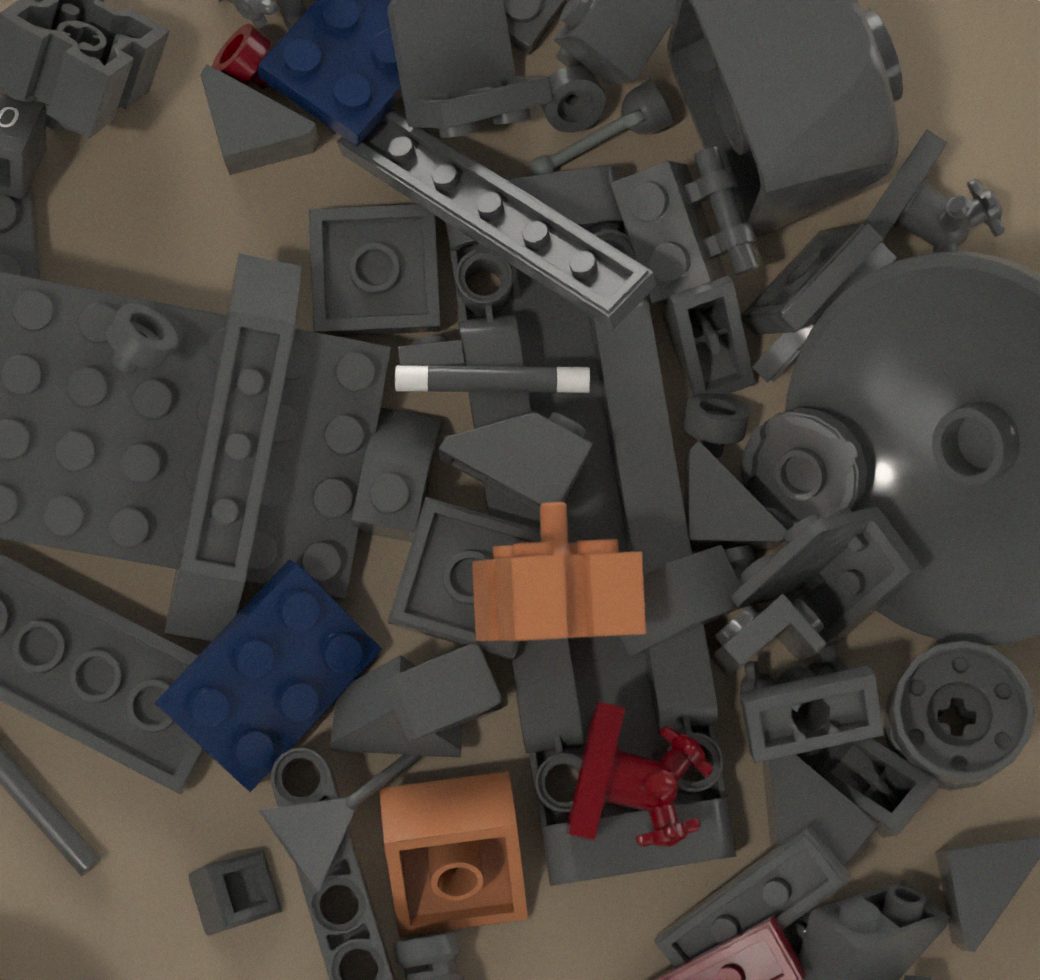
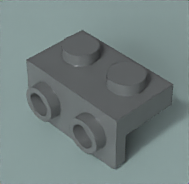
[710,594,827,676]

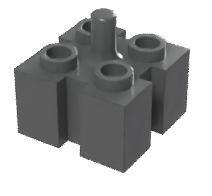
[0,0,170,139]

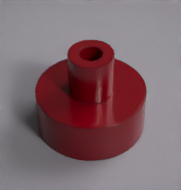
[212,24,271,89]

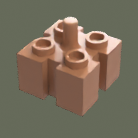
[472,502,646,641]

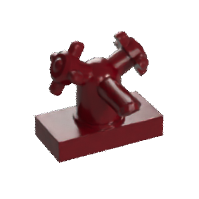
[565,702,713,847]

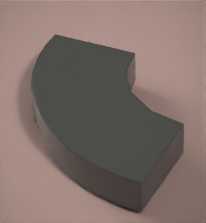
[752,242,897,383]

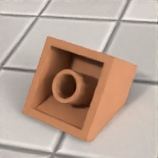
[379,771,528,937]

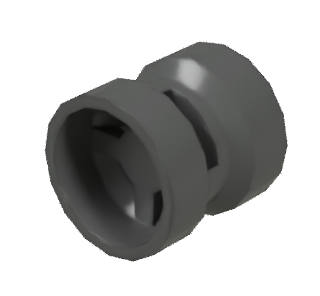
[393,931,465,980]

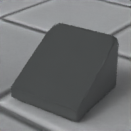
[189,849,282,936]

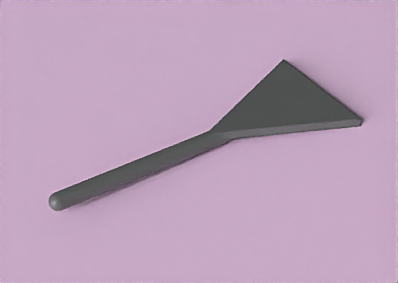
[259,754,422,894]

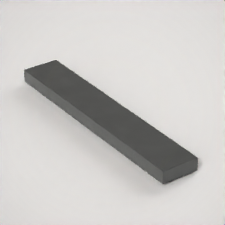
[337,108,657,330]

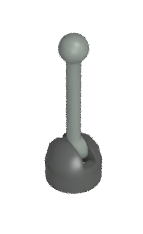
[530,79,674,176]

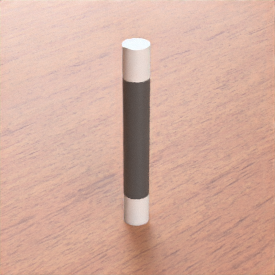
[395,366,590,393]

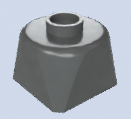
[667,0,903,238]

